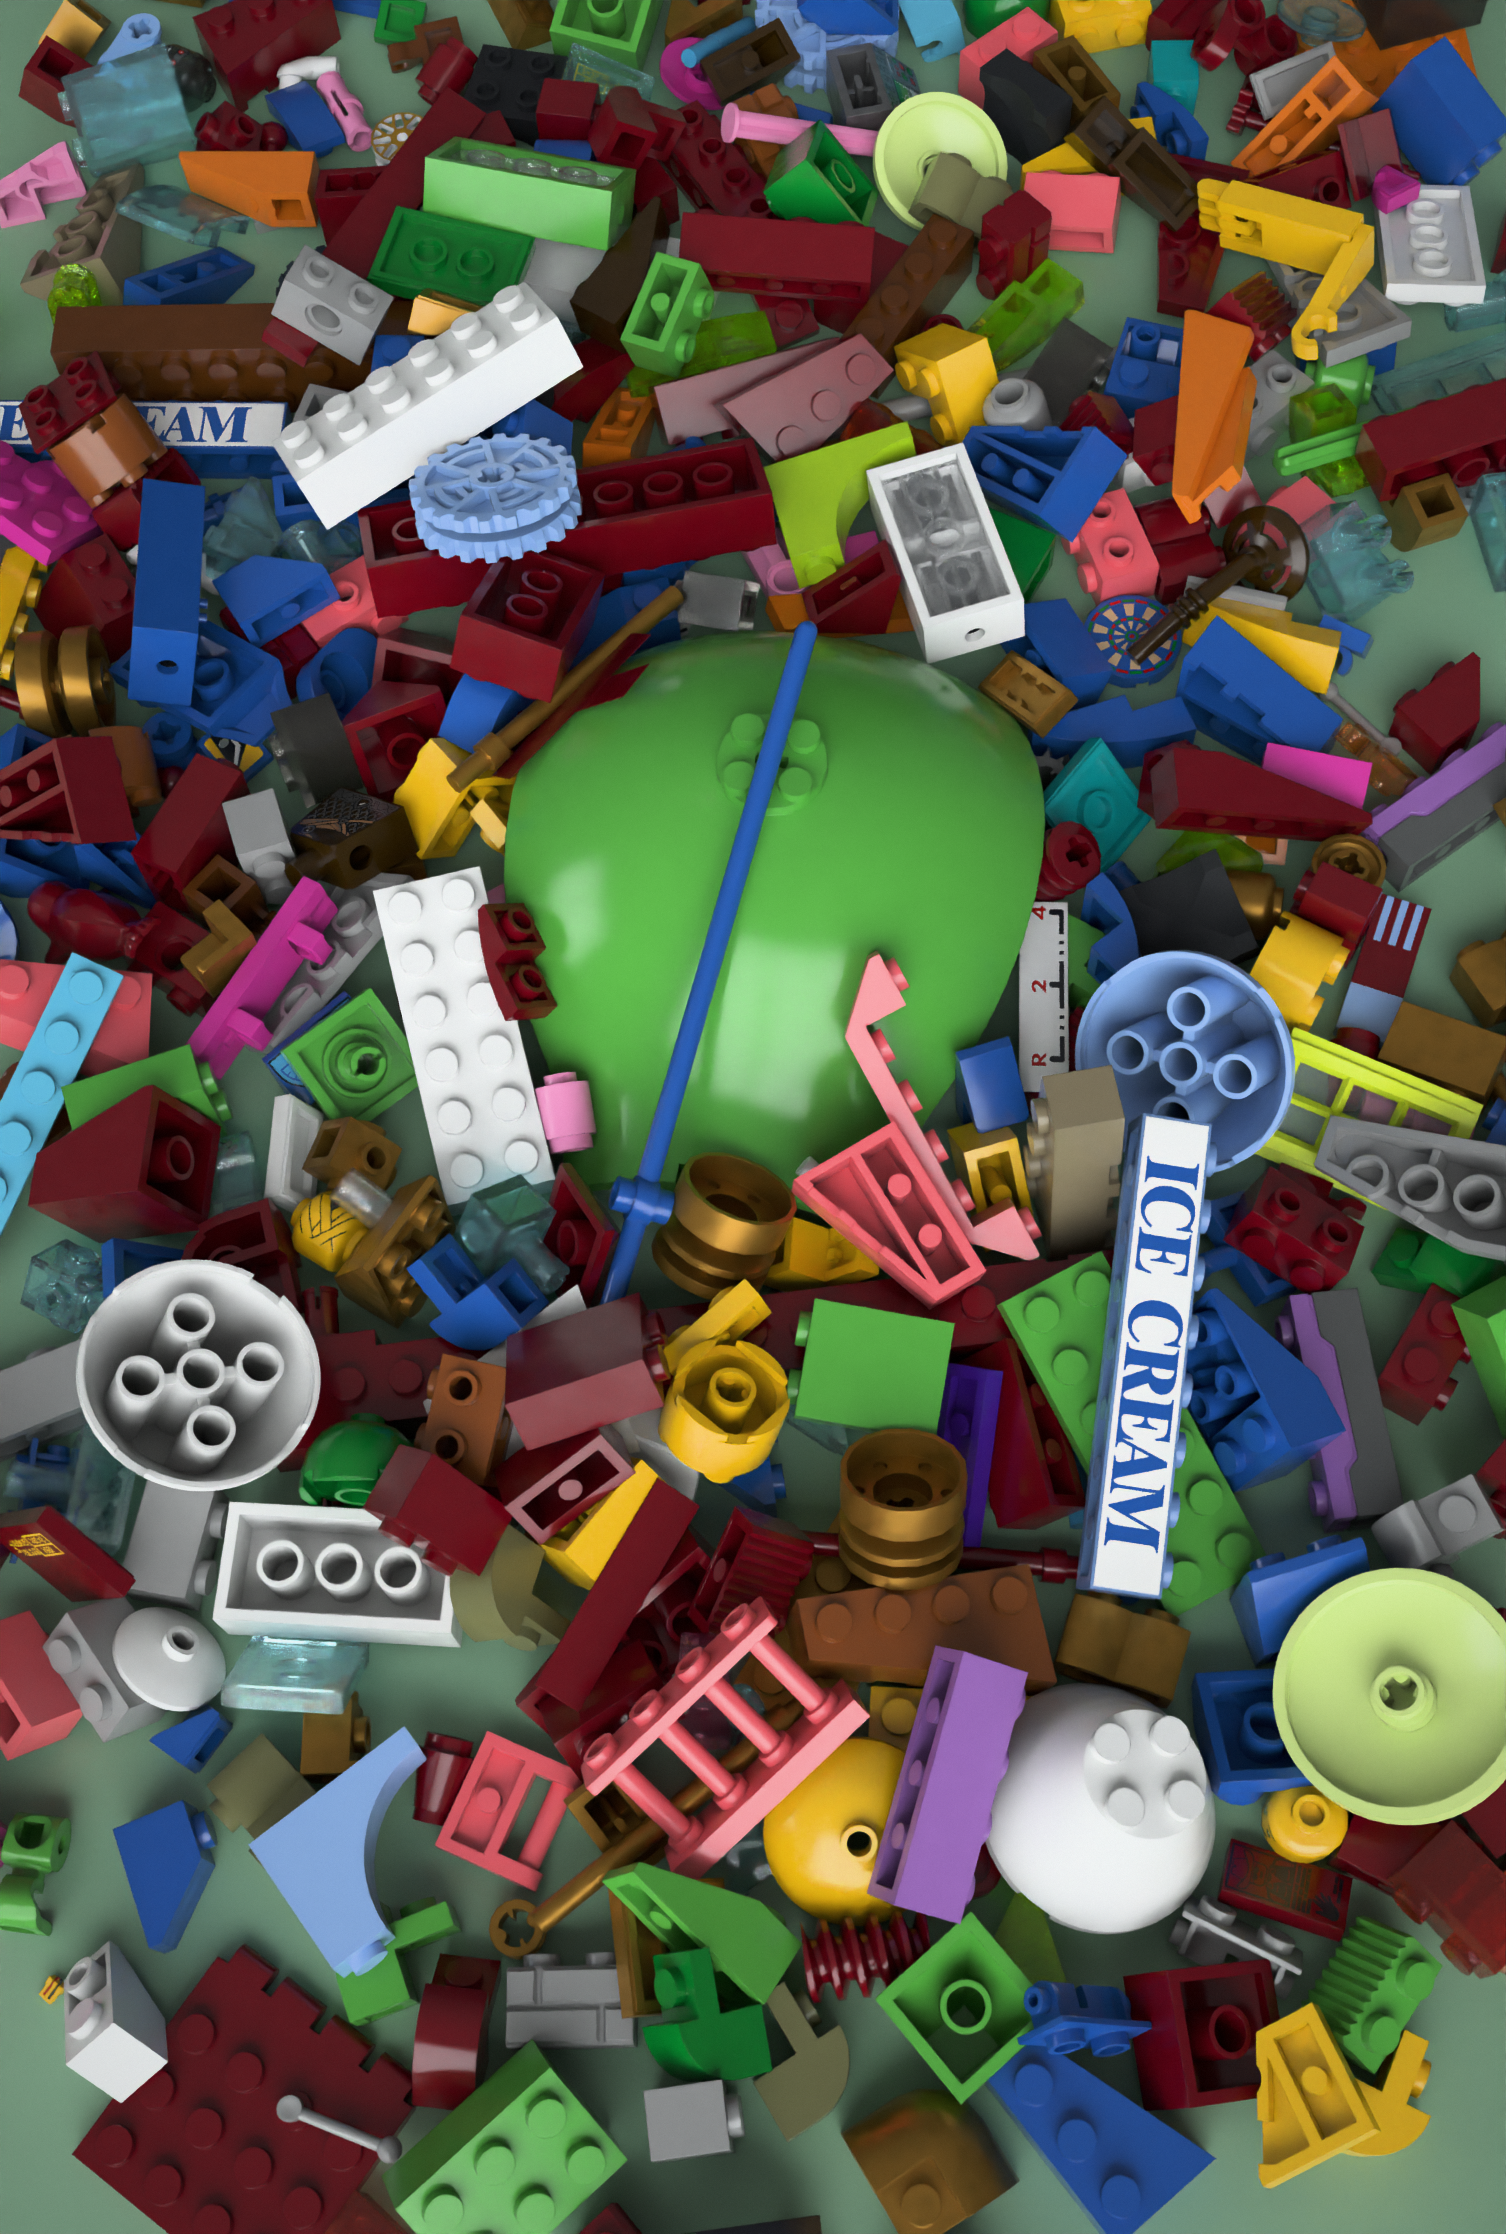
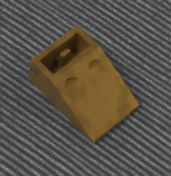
[334,1175,461,1329]

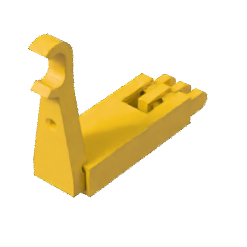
[1197,178,1375,360]

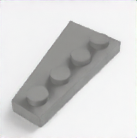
[1266,259,1412,368]
[244,873,415,1054]

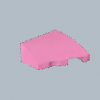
[0,141,87,228]

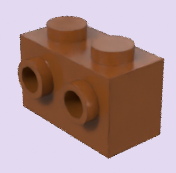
[413,1354,514,1487]

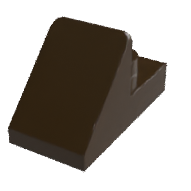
[699,18,801,108]

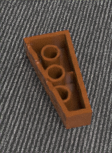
[786,1564,1057,1696]

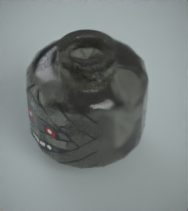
[146,44,216,113]

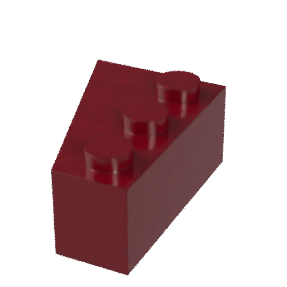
[192,0,341,113]
[0,736,137,844]

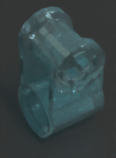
[276,519,364,574]

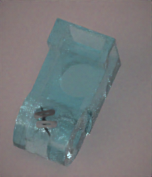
[212,1130,265,1215]

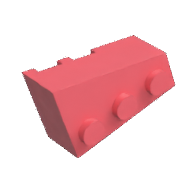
[0,959,153,1077]
[791,1121,986,1310]

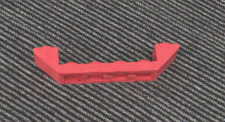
[844,951,1043,1261]

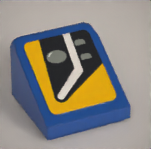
[196,733,274,783]

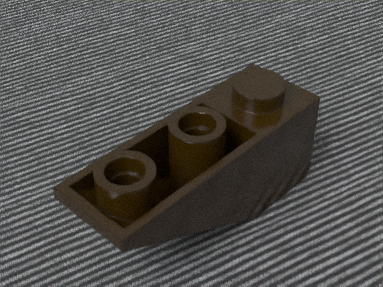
[570,196,670,354]

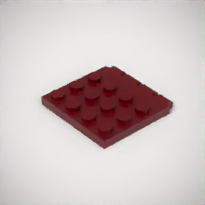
[72,1943,416,2234]

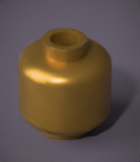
[1226,869,1285,941]

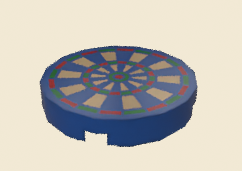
[1084,595,1182,688]

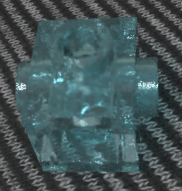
[20,1238,106,1334]

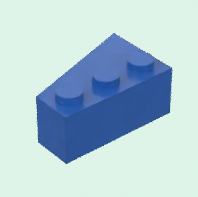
[1175,615,1343,766]
[984,2045,1216,2234]

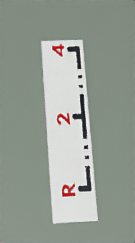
[1019,902,1069,1092]

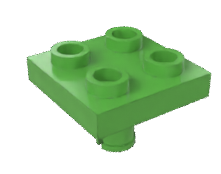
[279,988,418,1122]

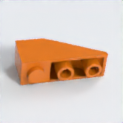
[179,151,320,227]

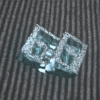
[115,184,250,249]

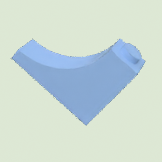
[248,1726,427,1978]

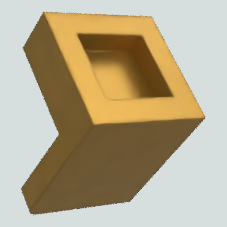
[38,0,111,60]
[180,899,257,998]

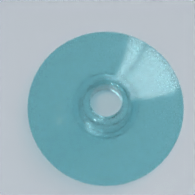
[1277,0,1367,47]

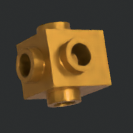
[302,1116,402,1203]

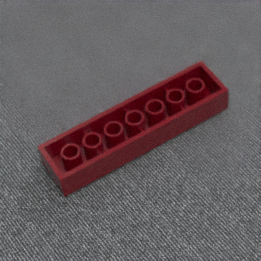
[357,437,777,619]

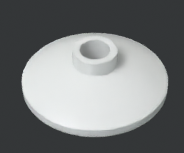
[112,1607,226,1712]

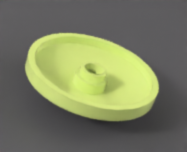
[1272,1568,1506,1825]

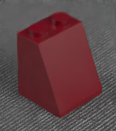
[28,1085,221,1243]

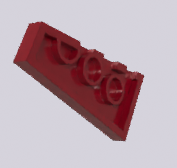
[1157,152,1250,318]

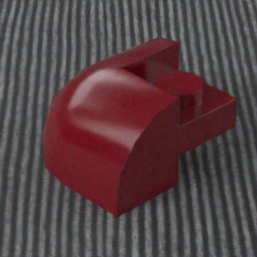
[181,1198,304,1314]

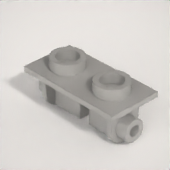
[1168,1895,1303,2001]

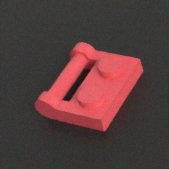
[434,1731,582,1893]

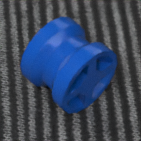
[142,711,200,771]

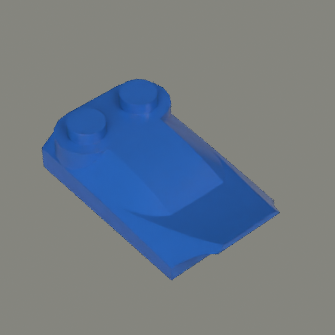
[108,620,294,747]
[1191,1669,1314,1806]

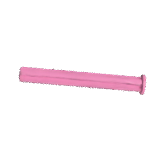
[721,102,879,157]

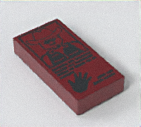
[1217,1838,1353,1942]

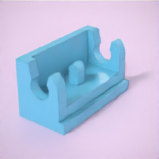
[898,0,966,62]

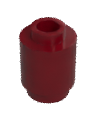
[415,36,478,106]

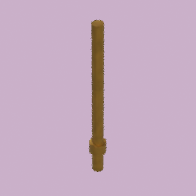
[446,586,684,793]
[530,1677,830,1934]

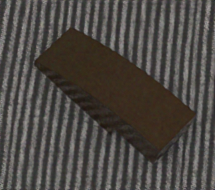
[1063,95,1199,232]

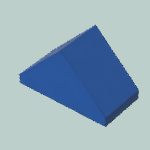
[74,830,156,909]

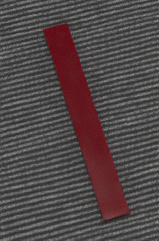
[261,87,486,368]

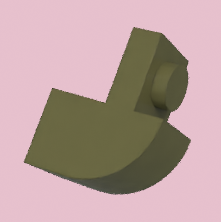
[450,1524,571,1651]
[753,1982,850,2143]

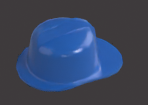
[294,628,377,729]

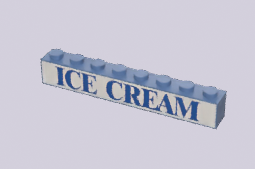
[1076,1113,1217,1599]

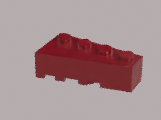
[1354,378,1506,502]

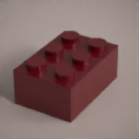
[450,550,606,703]

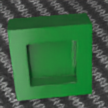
[374,0,428,45]

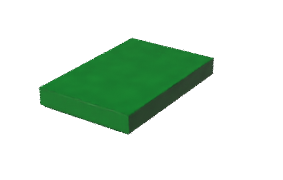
[367,206,536,306]

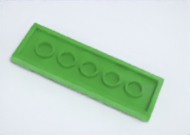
[997,1251,1267,1617]

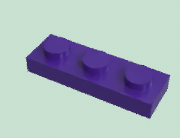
[936,1363,1003,1547]

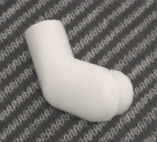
[276,56,340,90]

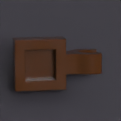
[387,16,464,73]

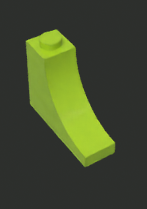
[763,421,917,589]

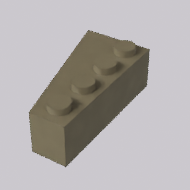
[1023,1065,1125,1262]

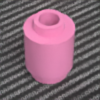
[534,1072,597,1154]

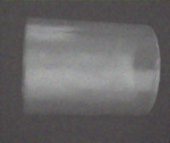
[329,1167,394,1229]

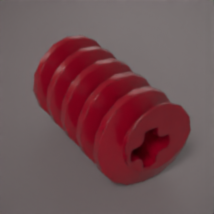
[1034,821,1101,902]
[800,1910,931,2004]

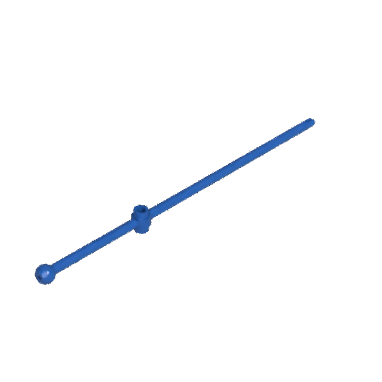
[600,621,817,1305]

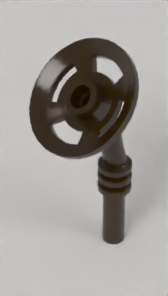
[1126,505,1310,666]

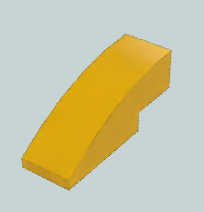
[1182,597,1342,695]

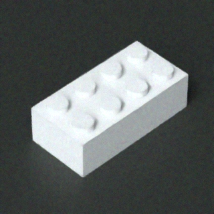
[212,1502,463,1648]

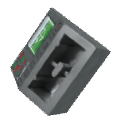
[826,43,921,158]

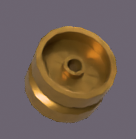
[14,624,116,739]

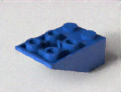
[1186,1287,1346,1494]

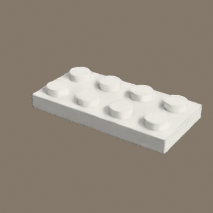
[1373,185,1486,306]

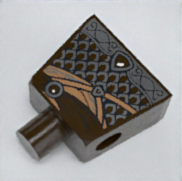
[284,786,419,890]

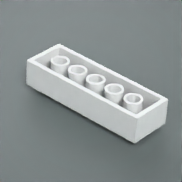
[271,281,583,530]
[373,866,556,1216]

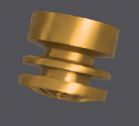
[651,1152,797,1300]
[838,1429,968,1590]

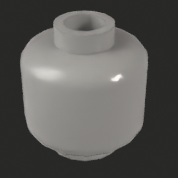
[982,378,1052,431]

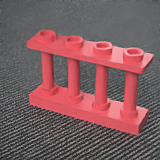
[581,1596,870,1880]

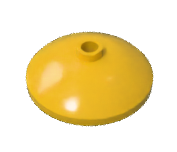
[763,1736,908,1926]

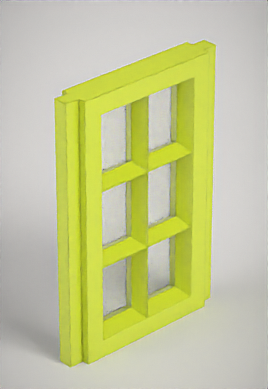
[1254,1027,1484,1211]

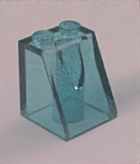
[57,43,196,178]

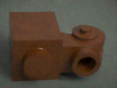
[182,854,277,942]

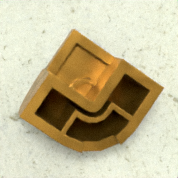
[841,2088,1020,2234]

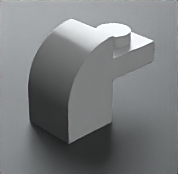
[1371,1474,1506,1571]

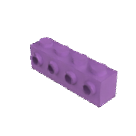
[867,1646,1028,1924]

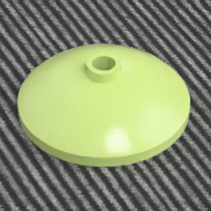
[872,92,1008,231]

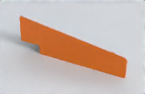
[1172,310,1257,524]

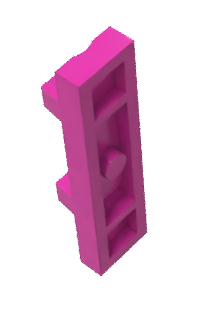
[185,876,339,1081]

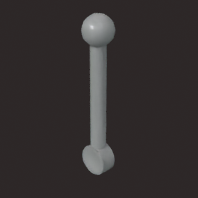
[1319,682,1402,760]
[276,2095,402,2163]

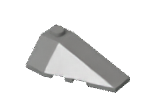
[1314,1115,1506,1261]

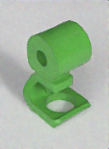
[0,1812,72,1936]

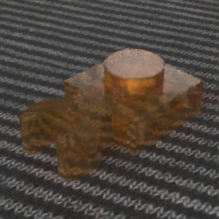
[1334,721,1419,797]

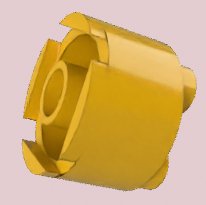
[1249,910,1350,1034]
[658,1339,790,1484]

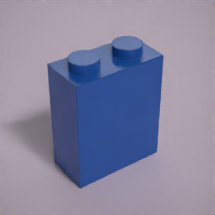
[1370,36,1506,186]

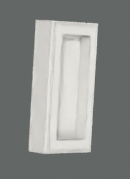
[264,1094,324,1213]

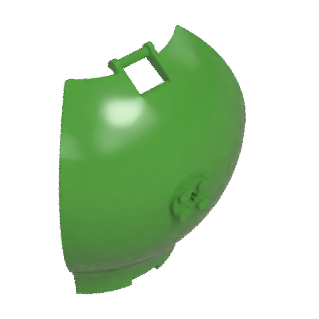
[504,630,1045,1215]

